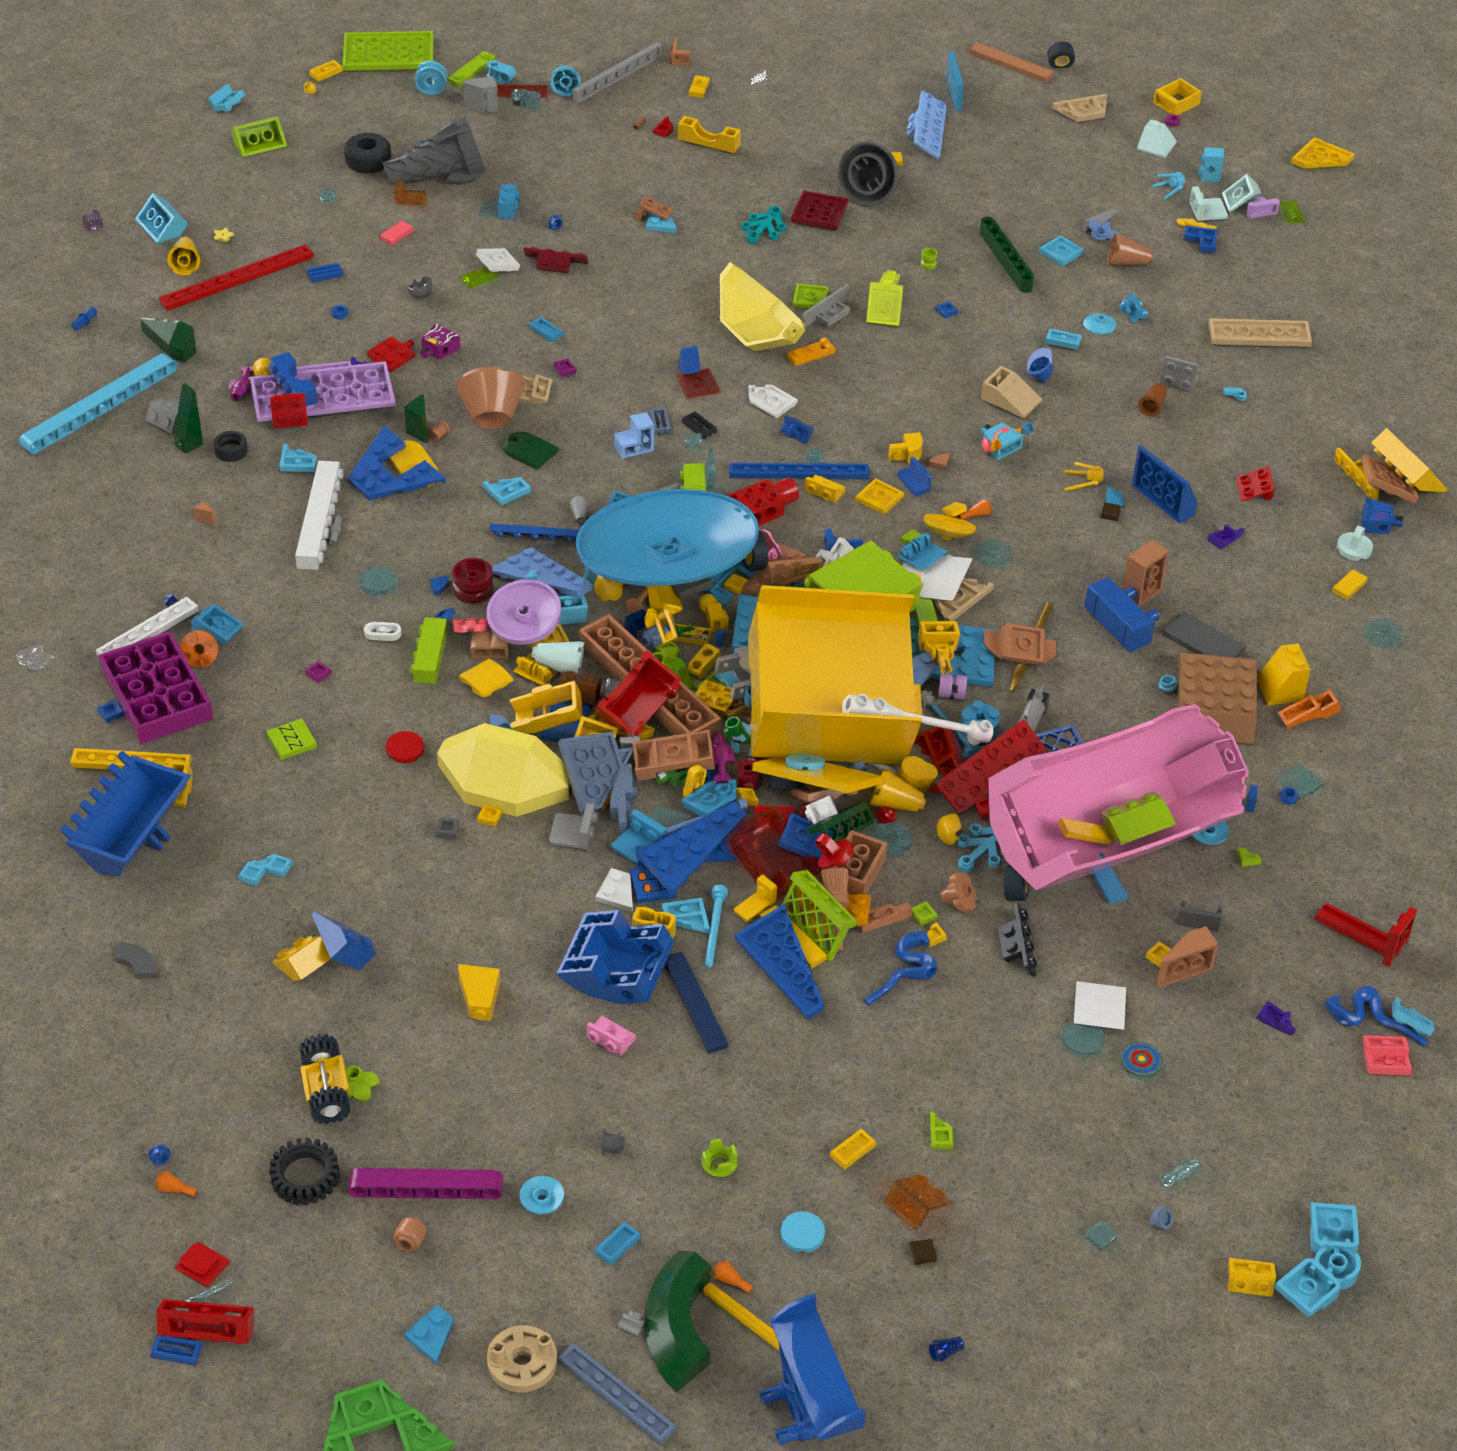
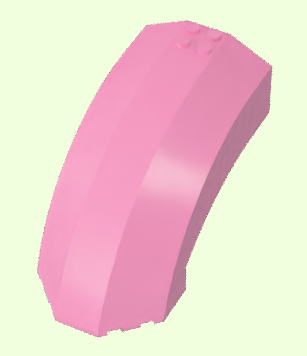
[988,704,1249,890]

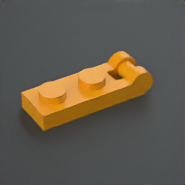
[787,337,836,366]

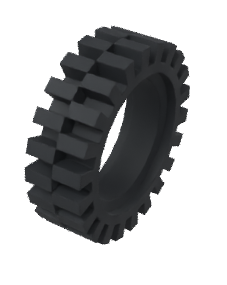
[269,1138,340,1205]

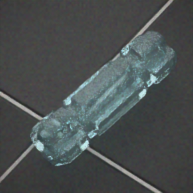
[1161,1158,1201,1187]

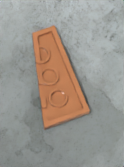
[742,544,807,597]

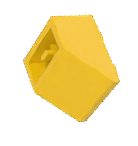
[272,936,331,981]

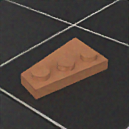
[767,557,823,586]

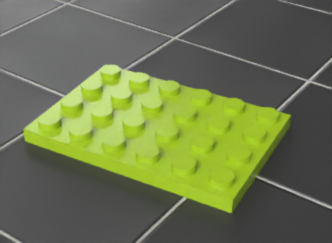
[343,31,433,71]

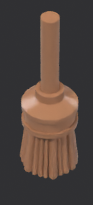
[821,868,849,951]

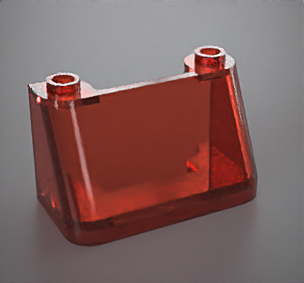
[728,807,821,900]

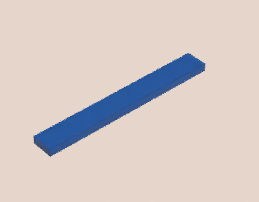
[729,463,870,479]

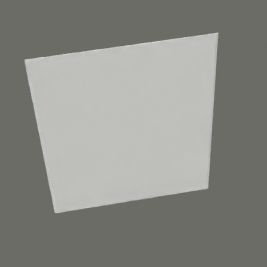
[1074,981,1126,1030]

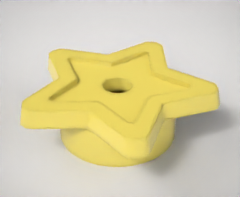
[214,228,234,242]

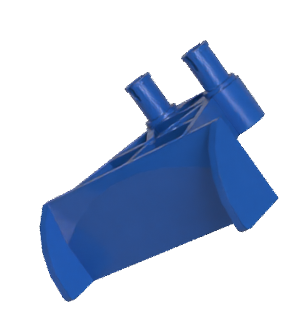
[759,1294,866,1445]

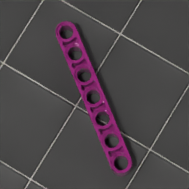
[348,1168,503,1199]

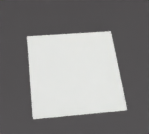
[902,556,972,601]

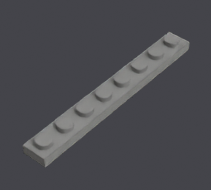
[573,42,661,104]

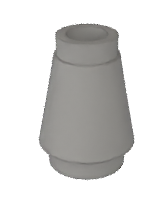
[570,496,587,523]

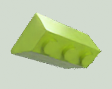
[231,116,287,157]
[1101,792,1176,845]

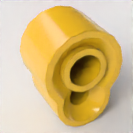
[896,756,938,793]

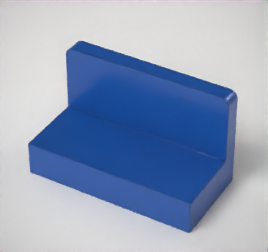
[897,456,932,497]

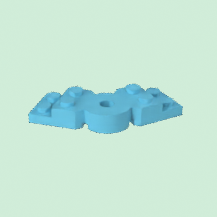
[1275,1202,1361,1318]

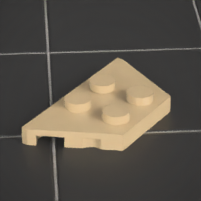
[1052,94,1107,122]
[932,578,994,621]

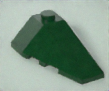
[140,317,197,363]

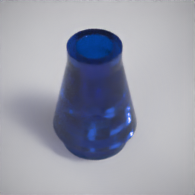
[928,1336,964,1362]

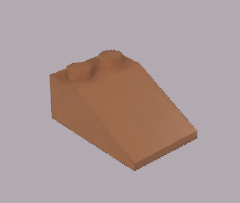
[1157,926,1218,988]

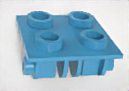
[897,533,948,571]

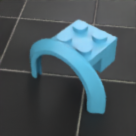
[526,567,598,625]

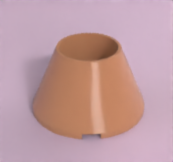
[456,367,525,429]

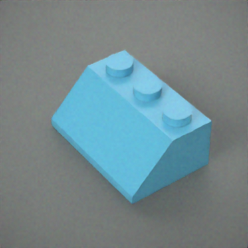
[135,193,188,244]

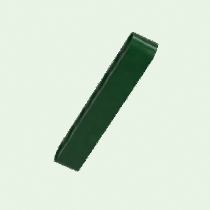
[980,216,1034,293]

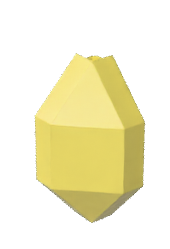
[720,262,805,351]
[437,723,571,817]

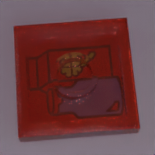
[677,368,719,399]

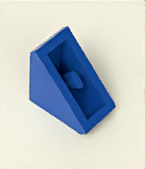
[677,346,701,374]

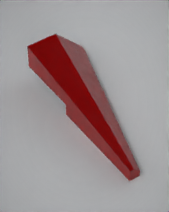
[914,726,964,777]

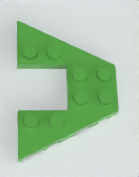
[323,1379,455,1451]

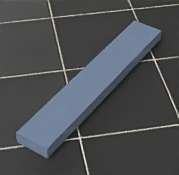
[558,1343,677,1446]

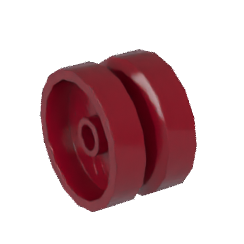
[452,558,494,604]

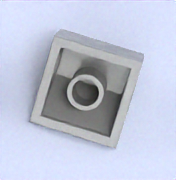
[463,76,498,114]

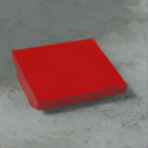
[175,1242,230,1288]

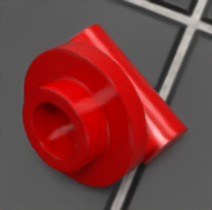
[875,805,897,829]

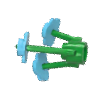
[724,716,758,758]

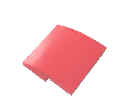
[1363,1035,1412,1075]

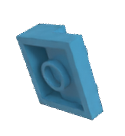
[191,604,244,645]

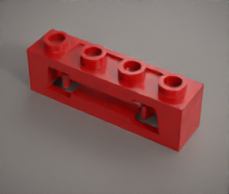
[156,1299,254,1344]

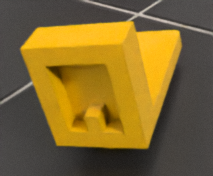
[734,875,777,922]

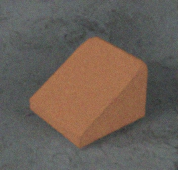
[193,502,216,525]

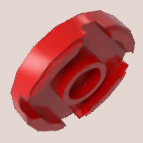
[385,731,424,764]

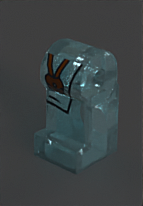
[511,89,541,112]

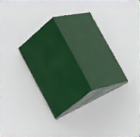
[404,394,428,443]

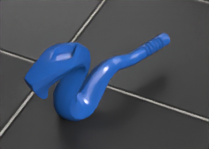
[864,931,938,1006]
[1325,986,1429,1047]

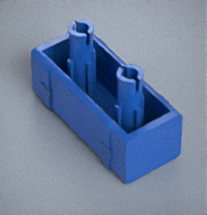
[1084,577,1160,652]

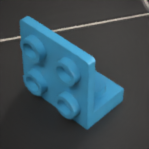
[611,809,667,867]

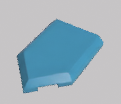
[681,779,737,817]

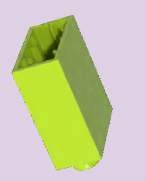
[806,540,923,612]

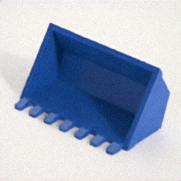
[60,751,191,877]

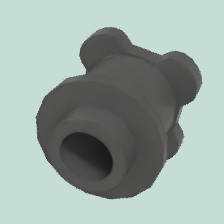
[601,1129,625,1155]

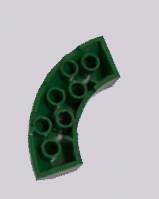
[644,1251,711,1393]

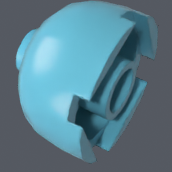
[551,65,581,96]

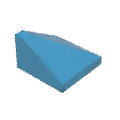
[1105,487,1124,508]

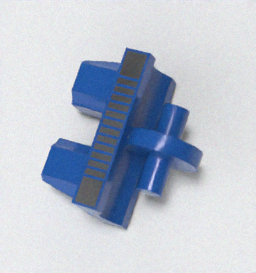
[781,415,814,444]

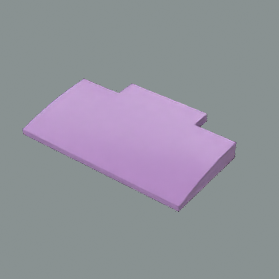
[250,361,396,422]

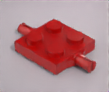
[367,336,415,373]

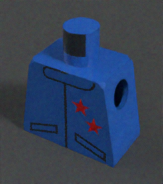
[1361,498,1403,534]

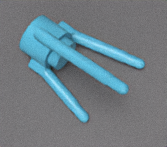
[1152,172,1185,200]

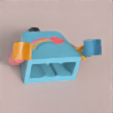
[981,422,1034,460]

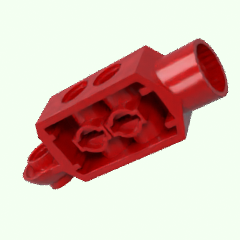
[726,478,799,526]

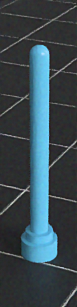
[705,885,728,968]

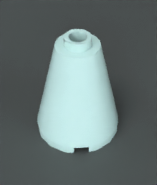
[532,641,585,674]

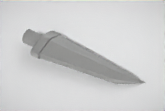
[1082,209,1121,232]

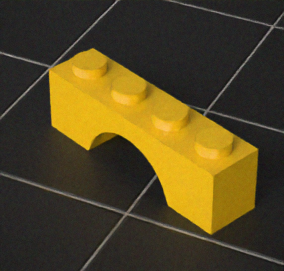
[678,116,741,153]

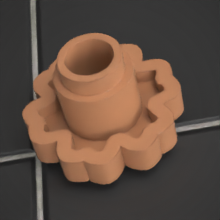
[941,871,977,913]

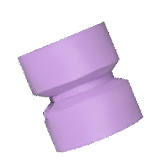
[938,673,968,700]

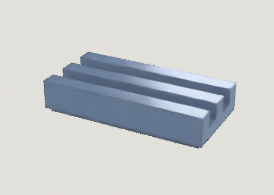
[650,408,671,435]

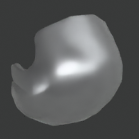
[407,276,433,298]

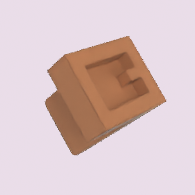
[670,37,691,66]
[634,196,673,220]

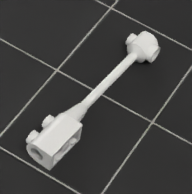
[842,694,993,745]

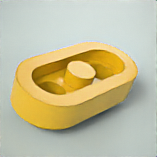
[683,765,707,798]

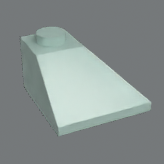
[1137,120,1177,158]
[1222,174,1261,212]

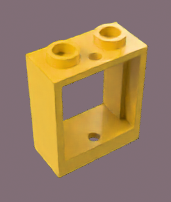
[1153,78,1202,115]

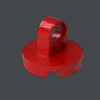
[815,833,854,870]

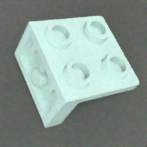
[1190,186,1228,221]

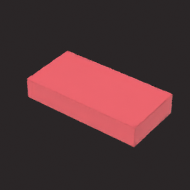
[380,221,414,246]

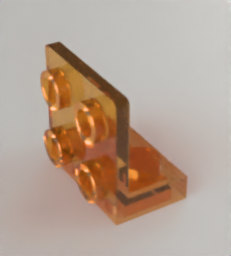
[884,1174,950,1230]

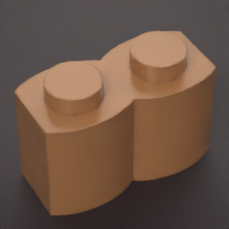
[471,631,510,659]

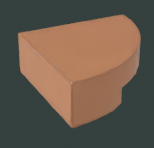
[929,454,950,470]

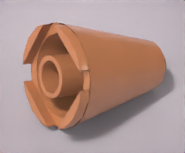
[1107,233,1154,265]

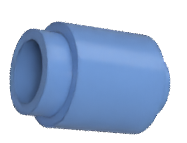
[642,625,669,649]

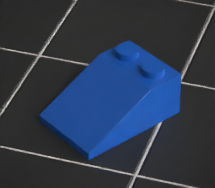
[312,912,376,969]

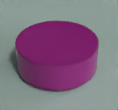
[1165,114,1180,127]

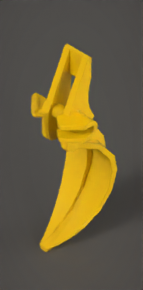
[644,585,683,644]

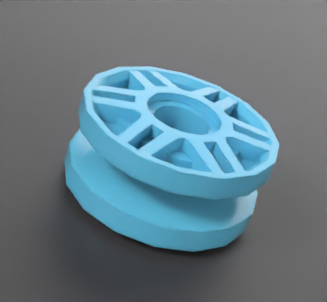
[415,61,447,95]

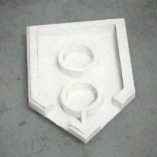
[748,385,798,418]

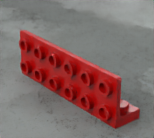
[930,719,1047,815]

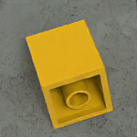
[1257,643,1311,705]

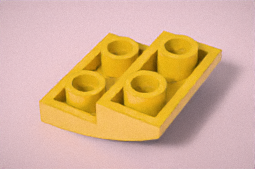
[459,659,513,698]

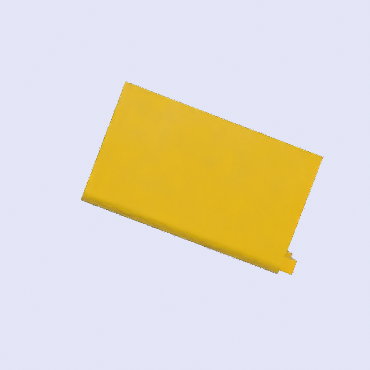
[748,585,922,765]

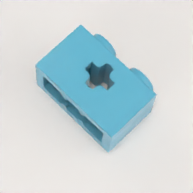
[1198,147,1224,183]

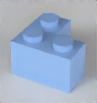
[614,412,654,459]

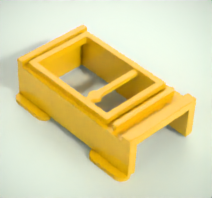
[510,681,583,734]

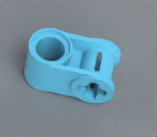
[487,61,517,85]

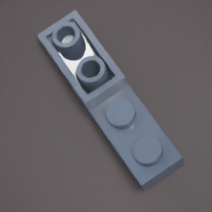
[610,764,637,835]

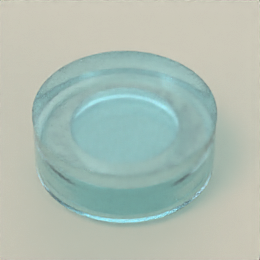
[319,189,335,203]

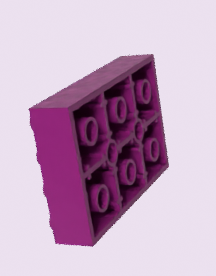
[98,631,213,744]

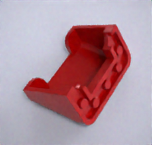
[595,650,682,738]

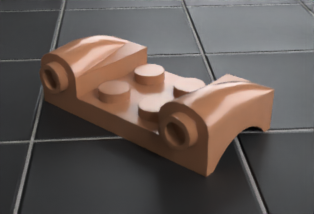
[633,730,715,781]

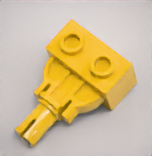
[917,621,960,674]

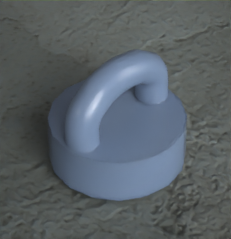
[1150,1207,1174,1230]

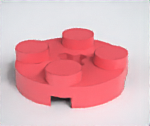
[453,618,490,633]

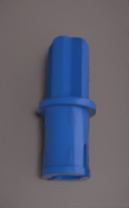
[71,306,98,331]

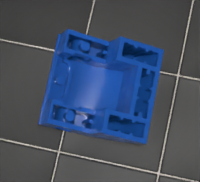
[557,910,675,1003]

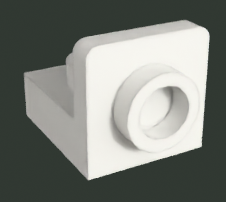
[805,795,838,824]

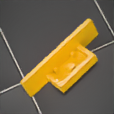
[1334,447,1379,501]

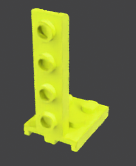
[866,270,904,326]

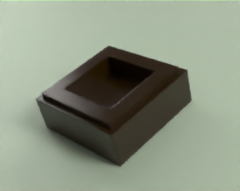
[1101,502,1122,521]
[910,1239,937,1265]

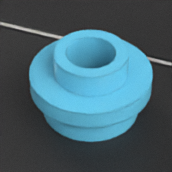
[1159,675,1178,692]

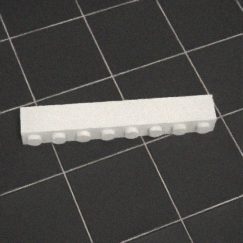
[295,461,343,570]

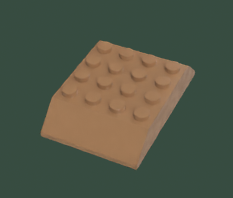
[1177,652,1257,745]

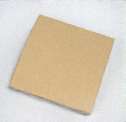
[519,374,552,404]

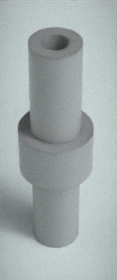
[329,516,342,545]

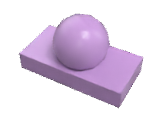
[1246,196,1280,218]

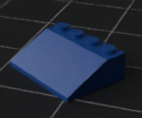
[1132,445,1197,524]

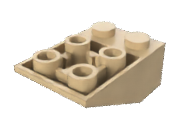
[981,366,1042,418]

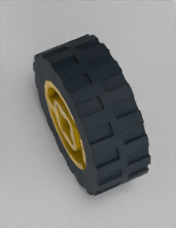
[742,531,769,572]

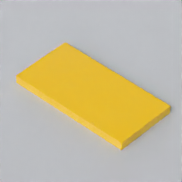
[752,758,883,793]

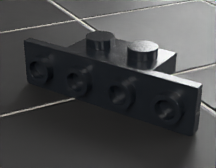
[998,902,1038,977]

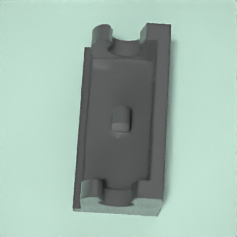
[1178,901,1222,932]

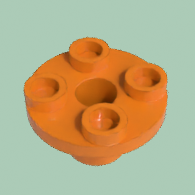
[180,630,218,668]

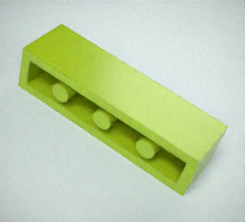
[410,617,448,684]

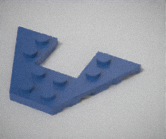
[348,425,446,501]

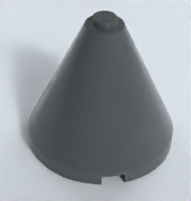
[838,141,898,206]

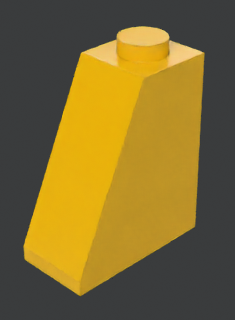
[458,964,501,1021]

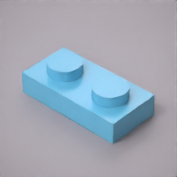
[1045,329,1082,350]

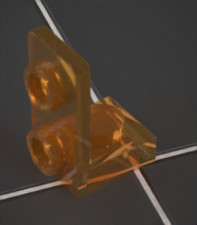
[395,180,427,206]

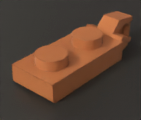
[858,903,912,933]

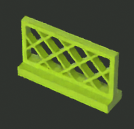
[782,870,857,961]

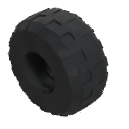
[344,132,391,174]

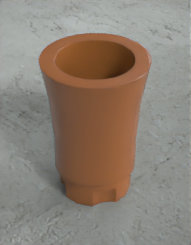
[1138,383,1167,417]

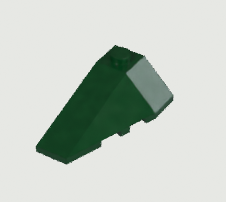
[174,383,203,454]

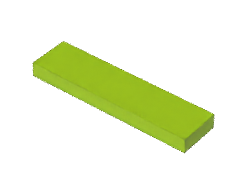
[915,597,938,626]

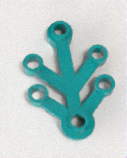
[741,206,786,244]

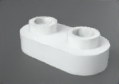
[364,622,402,641]

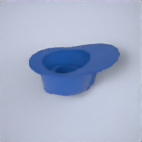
[1027,348,1053,383]

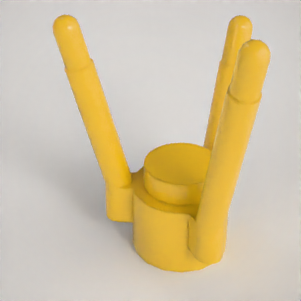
[1064,462,1104,491]

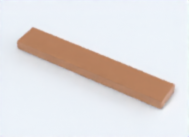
[969,42,1054,82]

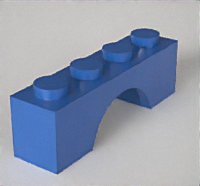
[269,352,318,406]

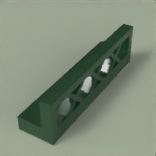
[808,801,875,843]

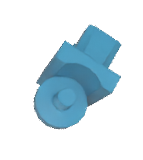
[1119,292,1148,323]

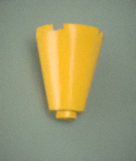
[167,237,200,275]
[870,768,926,812]

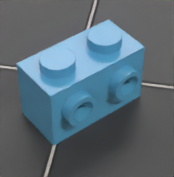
[498,184,520,219]

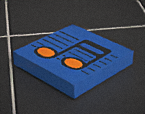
[630,867,677,904]

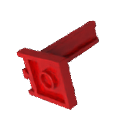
[1314,903,1418,967]

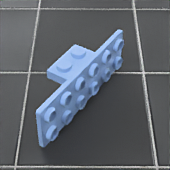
[907,91,947,159]

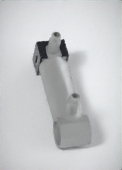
[1018,684,1050,732]

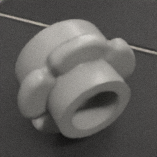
[921,690,934,708]

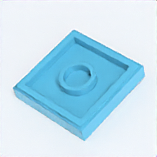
[1039,235,1084,266]

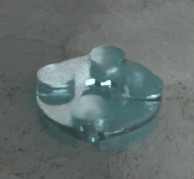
[872,823,912,858]

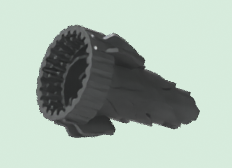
[383,115,485,184]

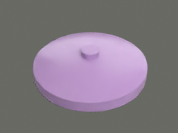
[487,579,562,645]

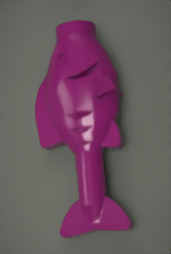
[229,366,254,401]
[712,732,734,784]

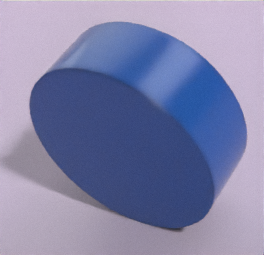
[331,305,348,319]

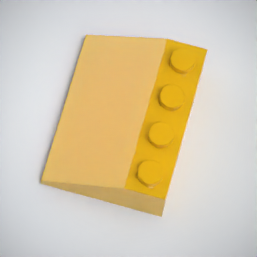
[1371,428,1448,492]

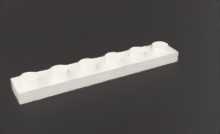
[96,597,199,656]

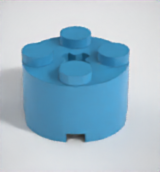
[960,700,1000,745]

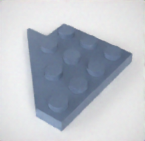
[558,732,634,814]

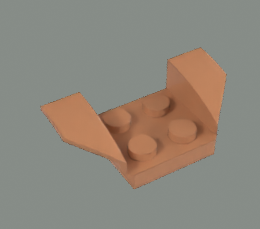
[984,623,1056,666]

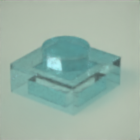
[1085,1220,1118,1251]

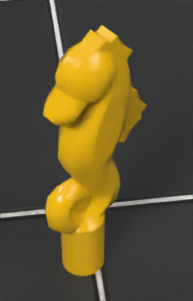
[1177,218,1217,229]

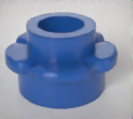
[548,215,563,230]
[1279,787,1298,804]
[149,1145,171,1165]

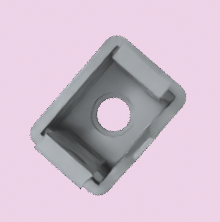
[714,646,751,701]

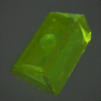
[663,658,695,691]

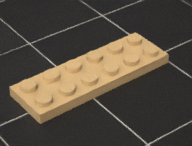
[1208,319,1312,347]

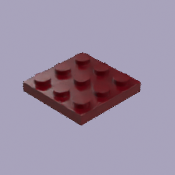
[791,190,849,230]

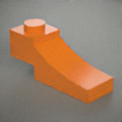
[1278,689,1342,729]

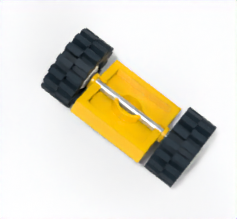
[299,1034,351,1124]

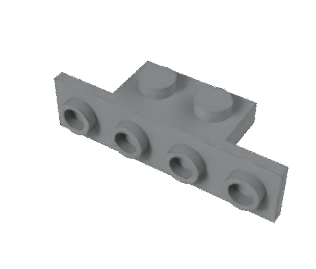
[803,284,850,327]

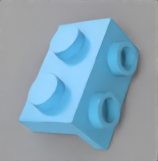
[208,84,245,112]

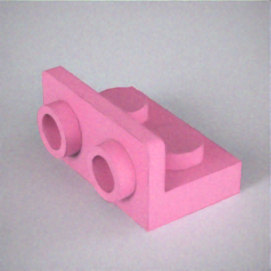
[587,1016,636,1056]

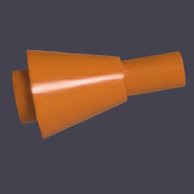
[959,499,992,520]
[155,1170,197,1197]
[713,1260,753,1294]

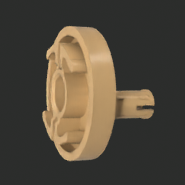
[487,1325,557,1393]

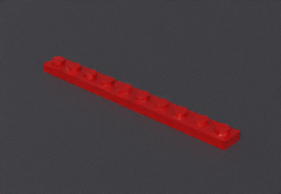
[159,244,314,311]

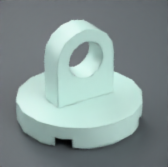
[1336,525,1373,561]

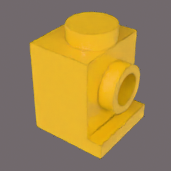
[706,603,729,632]

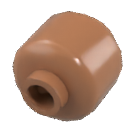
[393,1217,427,1252]

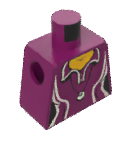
[420,323,461,359]

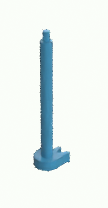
[930,703,982,759]

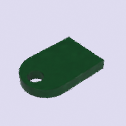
[503,432,559,470]

